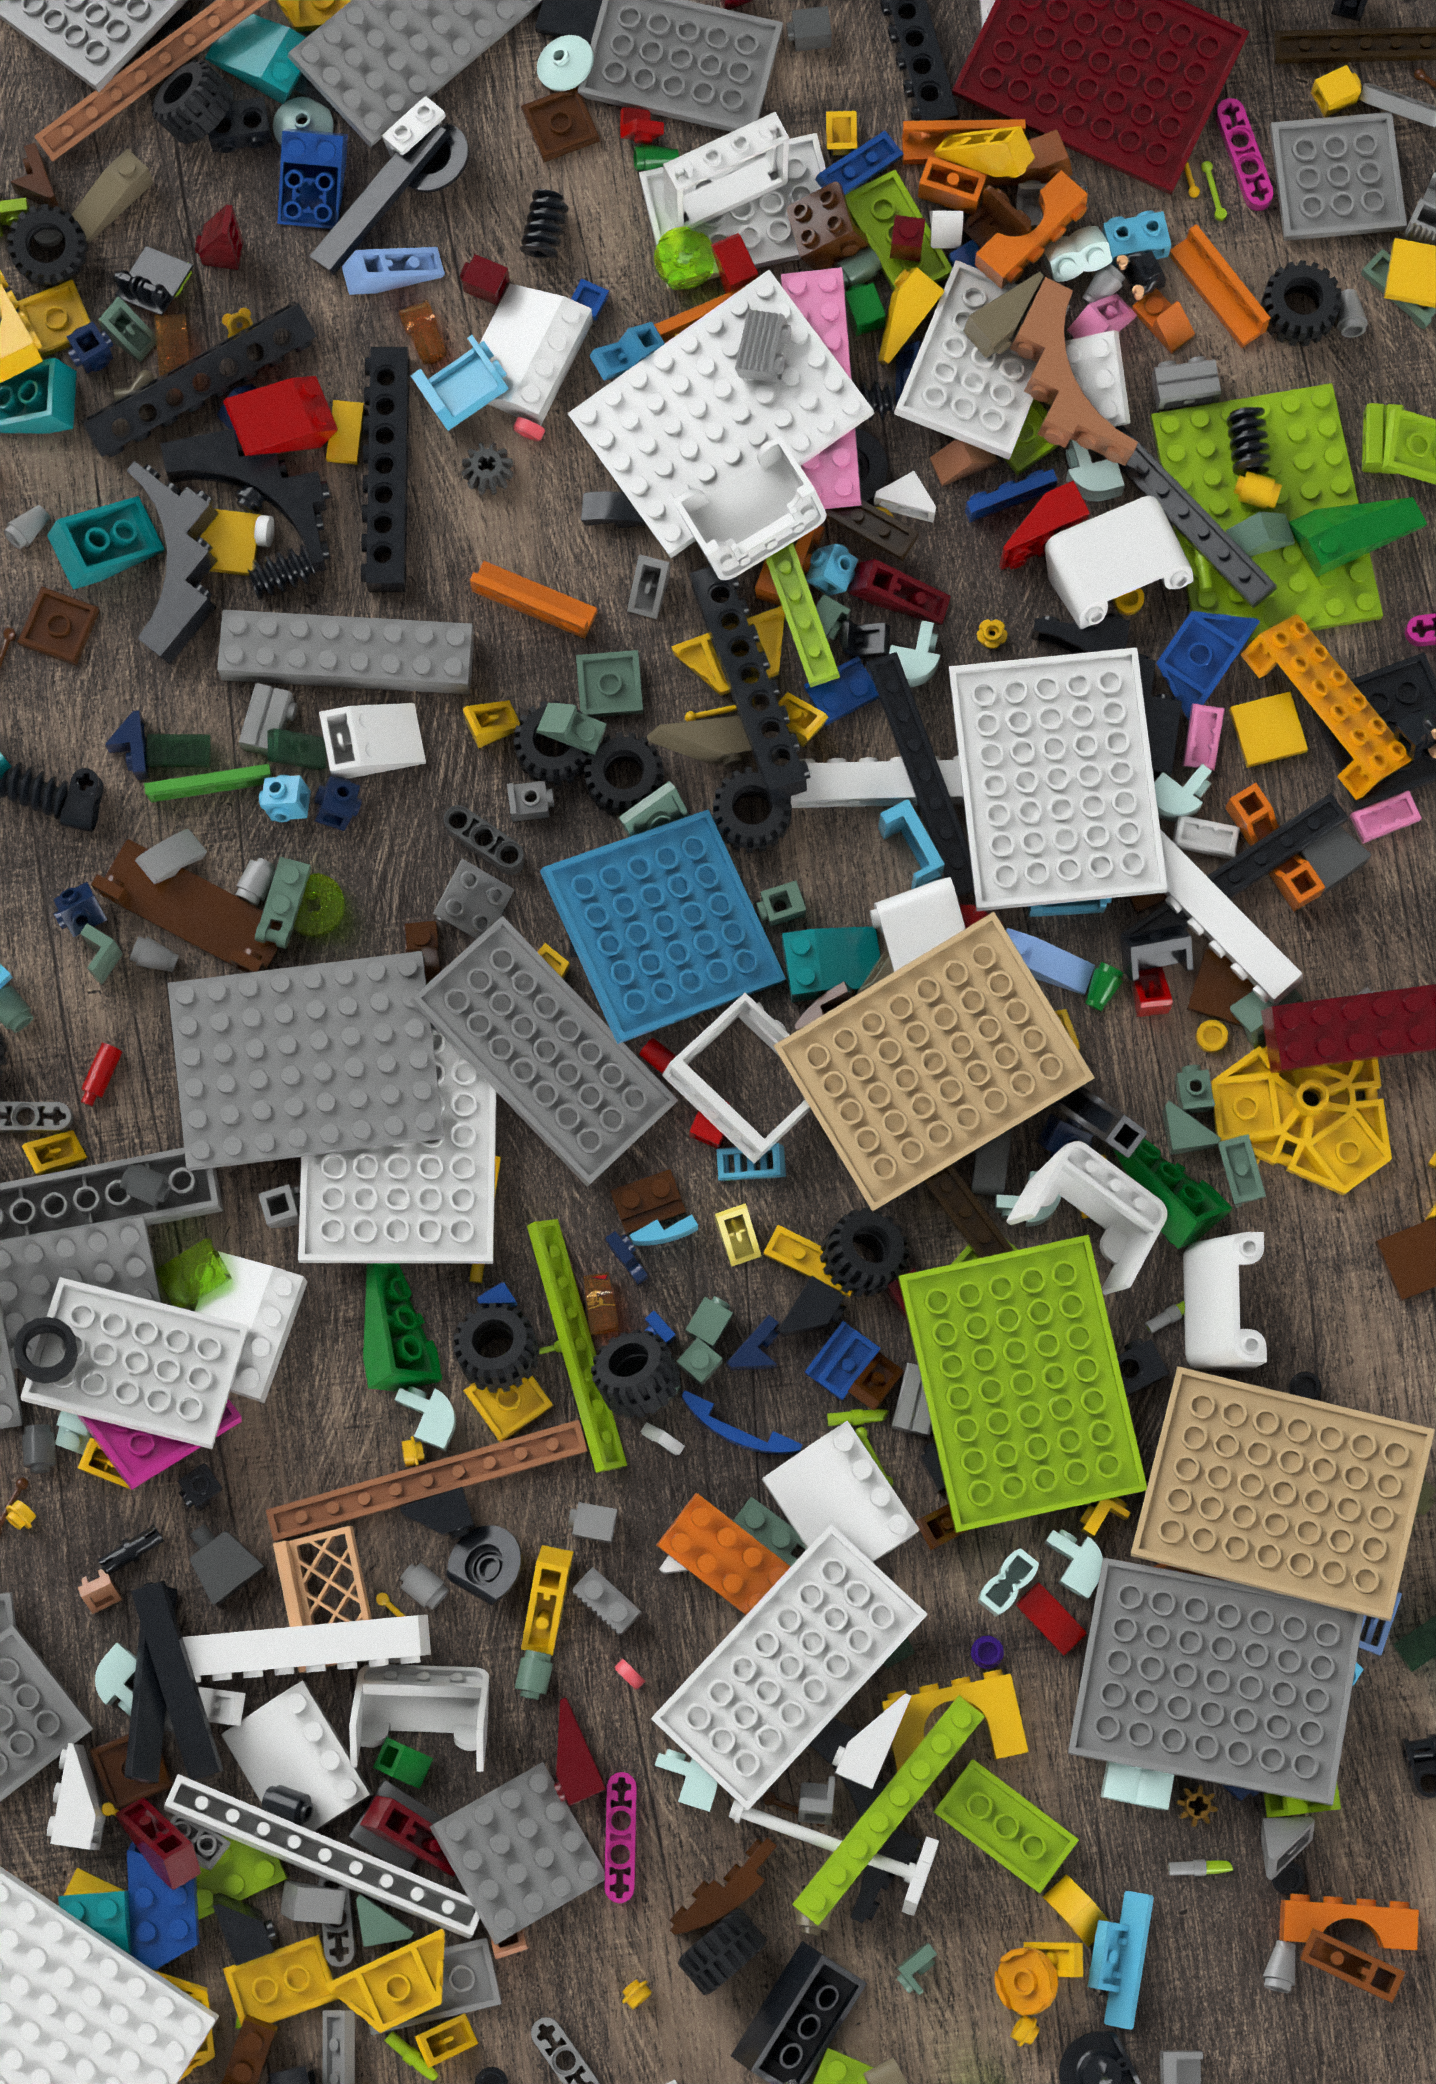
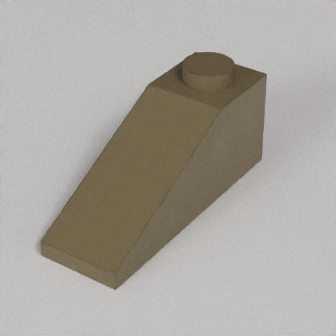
[71,148,154,244]
[963,272,1044,358]
[647,716,752,767]

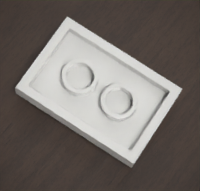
[1065,330,1131,427]

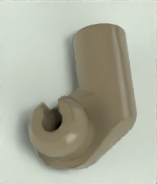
[114,370,154,401]

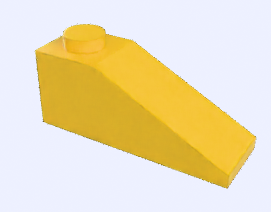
[934,126,1035,178]
[878,267,945,365]
[521,1545,574,1656]

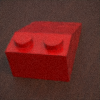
[223,376,338,456]

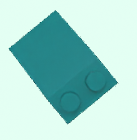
[205,14,306,105]
[0,358,77,434]
[47,496,165,590]
[782,926,880,1003]
[58,1891,132,1956]

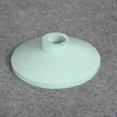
[537,35,594,91]
[273,97,334,145]

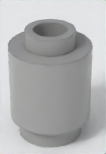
[235,858,275,907]
[400,1563,449,1610]

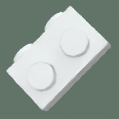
[381,96,446,157]

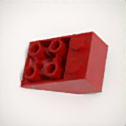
[999,480,1090,570]

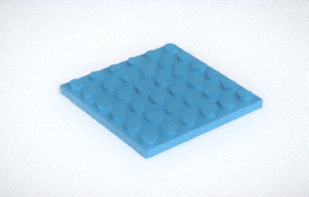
[540,809,786,1044]

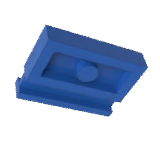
[804,656,879,726]
[804,1321,881,1401]

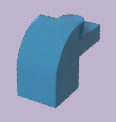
[589,322,665,381]

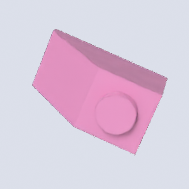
[1067,294,1137,339]

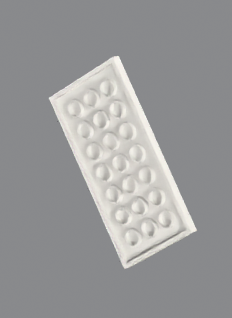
[651,1524,928,1811]

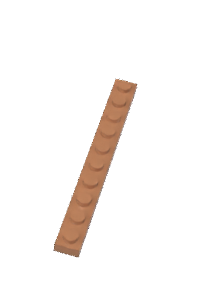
[34,0,270,162]
[266,1420,588,1542]

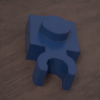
[605,1231,648,1285]

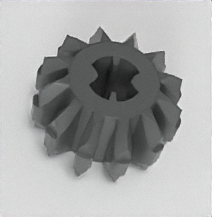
[462,442,513,496]

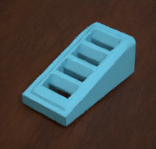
[716,1143,786,1181]

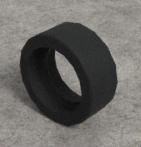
[14,1317,78,1384]

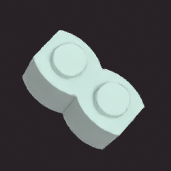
[1042,226,1113,282]
[978,1548,1039,1617]
[1100,1762,1174,1810]

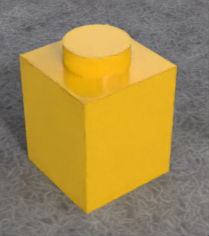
[1311,65,1362,118]

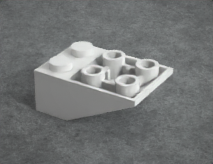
[319,703,426,779]
[47,1743,106,1850]

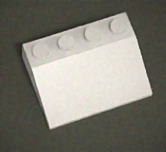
[480,284,593,426]
[195,1251,308,1403]
[762,1421,920,1562]
[221,1680,373,1832]

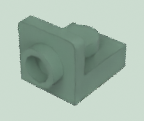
[896,1942,937,1995]

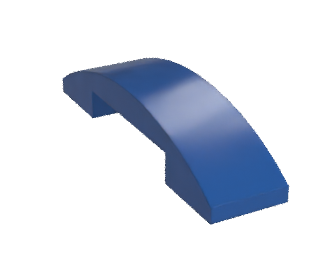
[682,1390,803,1455]

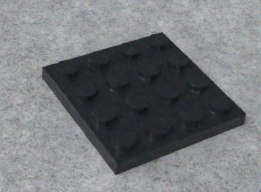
[1310,652,1436,811]

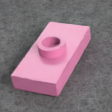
[1182,704,1225,771]
[1350,790,1422,844]

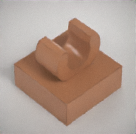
[78,1569,122,1614]

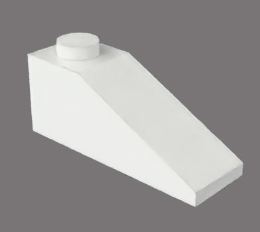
[832,1693,911,1789]

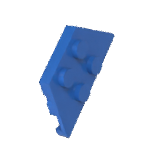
[1156,611,1260,720]
[127,1850,200,1970]

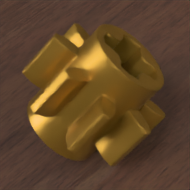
[1176,1785,1218,1827]

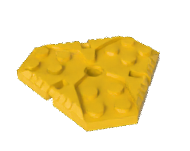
[1211,1046,1392,1195]

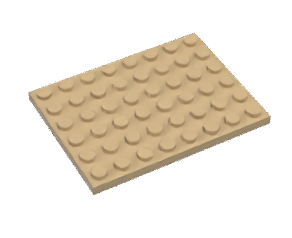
[773,912,1095,1211]
[1131,1366,1435,1622]

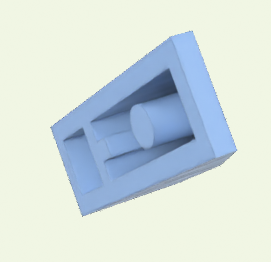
[342,247,445,295]
[1006,928,1095,995]

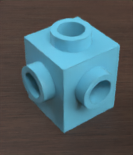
[806,543,859,596]
[259,775,311,822]

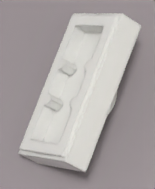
[1173,816,1240,859]

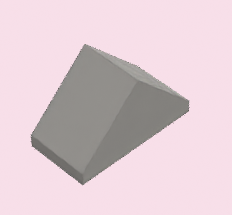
[627,554,670,619]
[1261,1817,1315,1880]
[280,1880,346,1924]

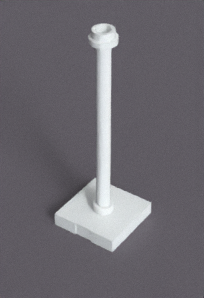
[729,1799,939,1916]

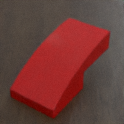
[1015,1582,1087,1656]

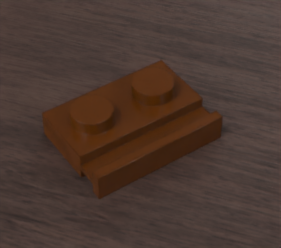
[610,1169,686,1236]

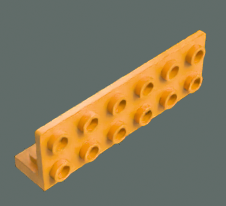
[1240,614,1412,801]

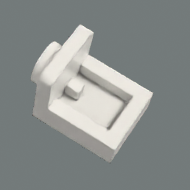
[198,1687,246,1726]

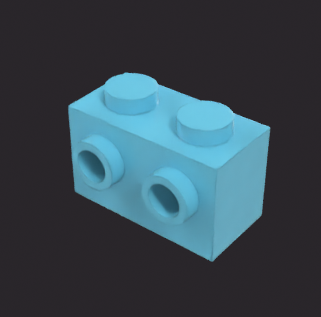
[1102,210,1171,267]

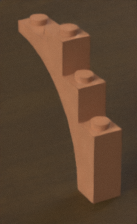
[1010,277,1138,466]

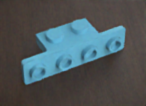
[1087,1891,1154,2030]

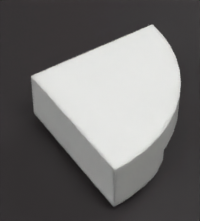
[640,1422,685,1455]

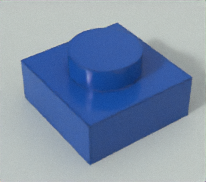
[571,278,609,321]
[645,1311,676,1346]

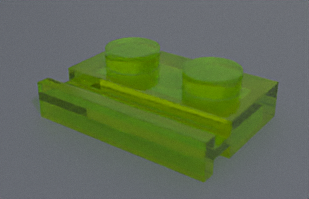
[156,1238,232,1309]

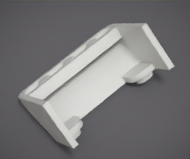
[1006,1141,1167,1295]
[349,1664,489,1772]

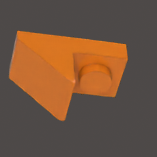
[1132,288,1195,354]

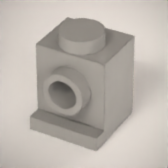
[507,781,554,822]

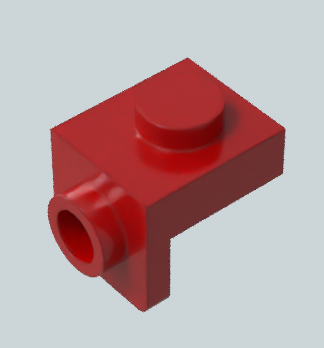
[620,107,664,144]

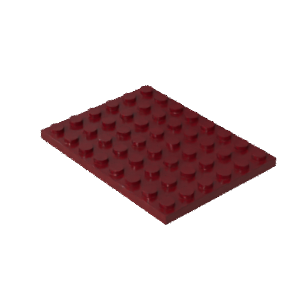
[952,0,1250,195]

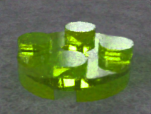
[654,227,715,290]
[293,873,346,938]

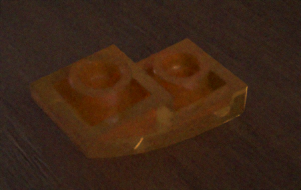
[154,314,190,377]

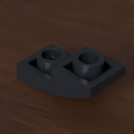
[581,491,647,528]

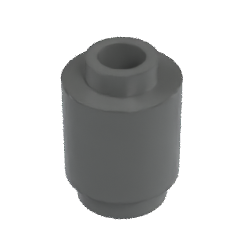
[120,1164,171,1206]
[22,1424,56,1474]

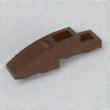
[669,1837,777,1935]
[220,2015,278,2084]

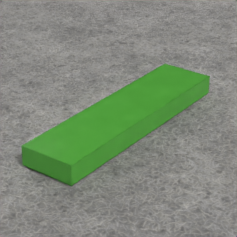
[144,764,273,803]

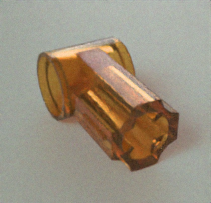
[398,299,447,365]

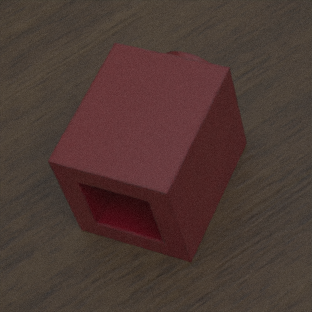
[890,215,926,262]
[460,254,510,306]

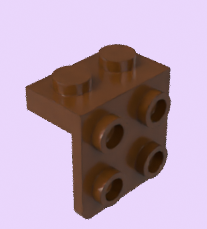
[787,182,869,270]
[962,185,1032,249]

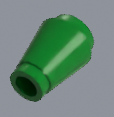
[633,143,679,171]
[1085,962,1124,1012]

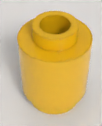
[1234,471,1282,509]

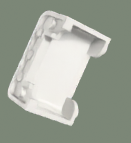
[673,436,827,580]
[1045,496,1193,629]
[870,877,966,972]
[1183,1232,1267,1371]

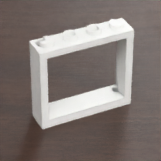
[663,112,789,235]
[662,993,811,1164]

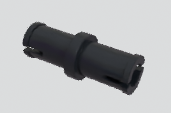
[97,1524,164,1576]

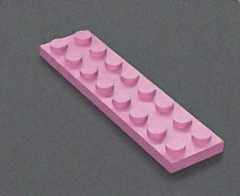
[781,267,862,509]

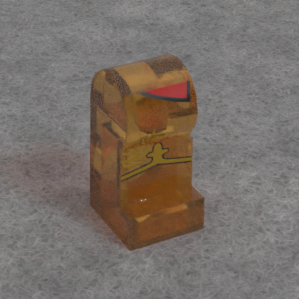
[583,1272,620,1336]

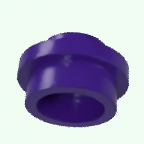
[971,1636,1004,1669]

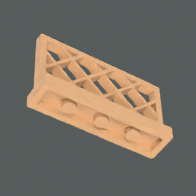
[273,1526,372,1673]

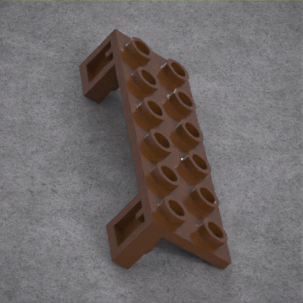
[91,839,282,973]

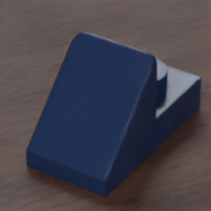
[105,710,150,780]
[726,1314,779,1371]

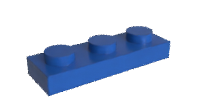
[815,131,903,195]
[965,469,1058,523]

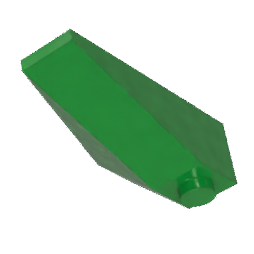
[1288,497,1427,577]
[1113,1138,1233,1249]
[363,1263,442,1391]

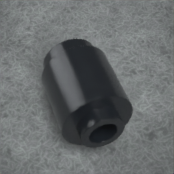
[261,1785,313,1826]

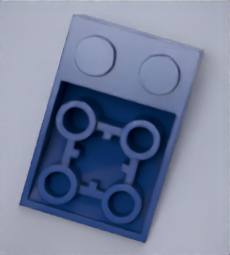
[277,129,348,229]

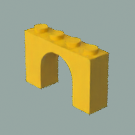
[0,270,43,383]
[881,1669,1029,1773]

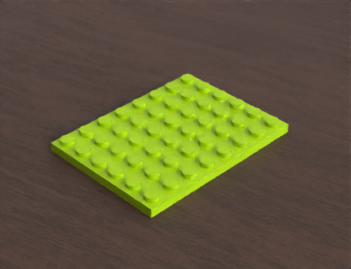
[1150,383,1383,642]
[898,1235,1147,1533]

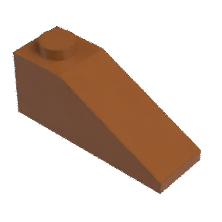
[981,130,1073,186]
[1299,1928,1405,2003]

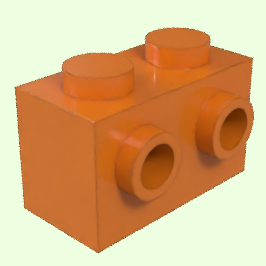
[918,156,987,215]

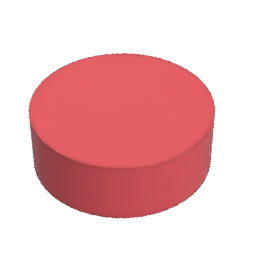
[513,417,545,442]
[615,1658,646,1690]

